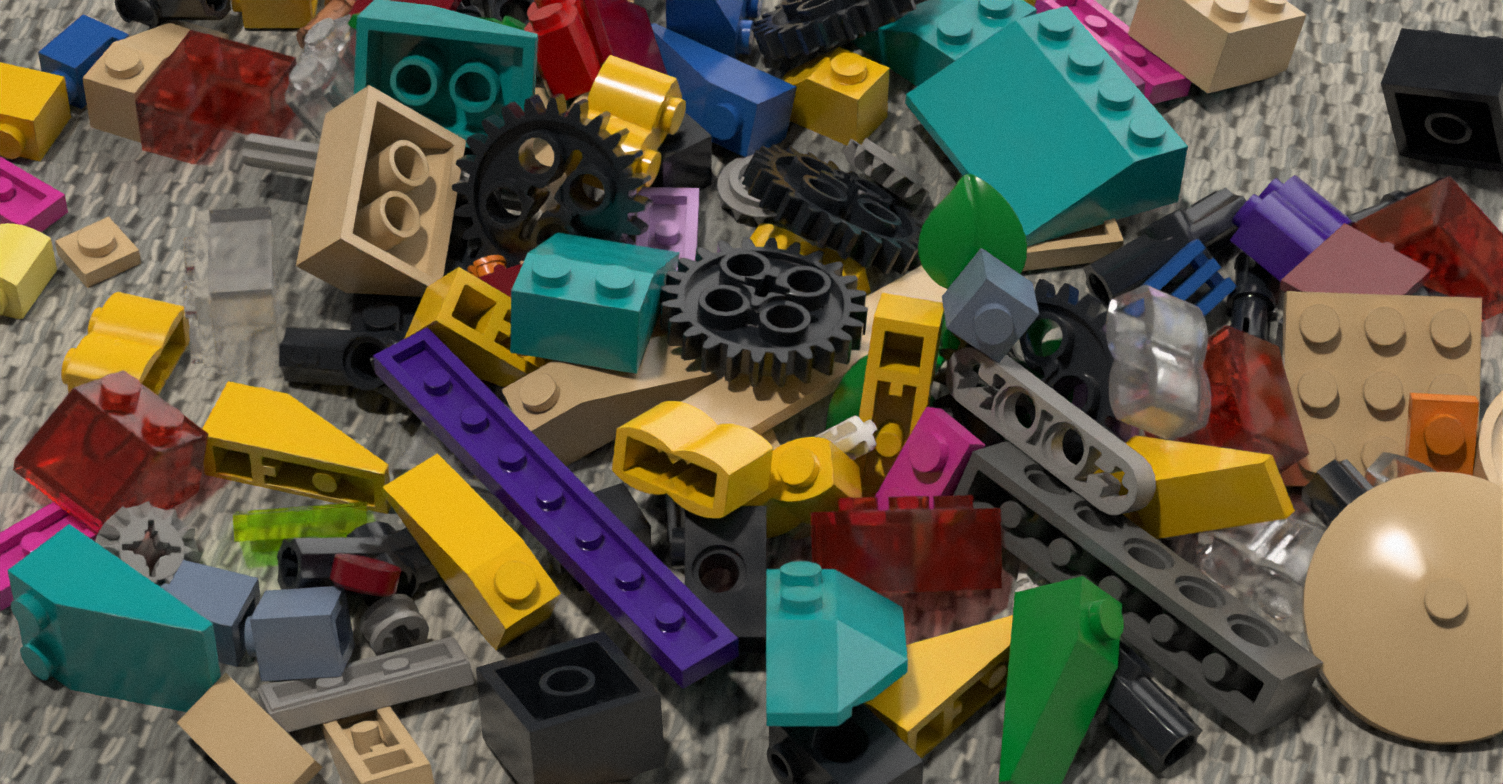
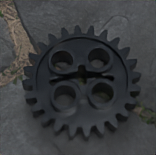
[752,0,928,60]
[452,93,653,268]
[742,145,924,275]
[659,237,868,387]
[933,279,1142,465]

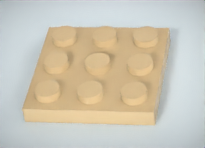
[1279,291,1482,487]

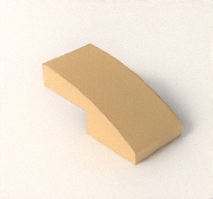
[177,672,323,784]

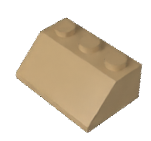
[296,85,466,297]

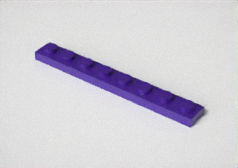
[373,327,739,689]

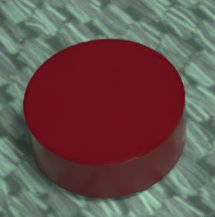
[330,553,401,597]

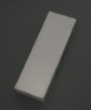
[257,637,474,732]

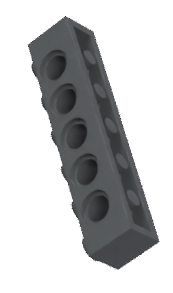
[949,441,1323,735]

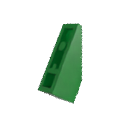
[998,576,1124,784]

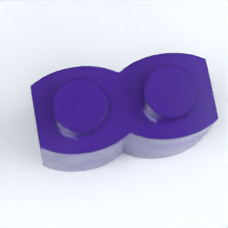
[1230,175,1353,282]

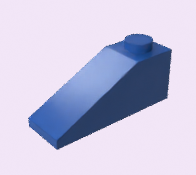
[651,23,797,157]

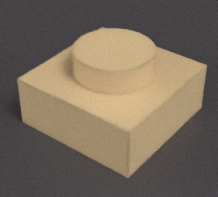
[55,216,141,288]

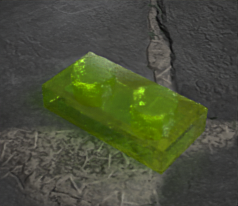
[233,501,369,552]

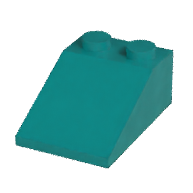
[354,0,538,148]
[850,0,1037,86]
[510,233,680,374]
[7,524,221,712]

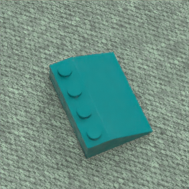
[905,6,1188,246]

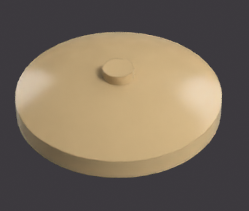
[1302,472,1503,745]

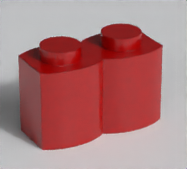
[524,0,604,100]

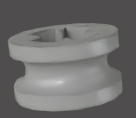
[360,594,429,656]

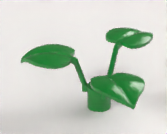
[825,173,1074,431]

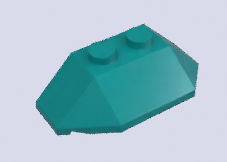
[766,561,908,726]

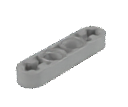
[945,347,1156,515]

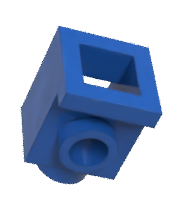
[38,14,129,109]

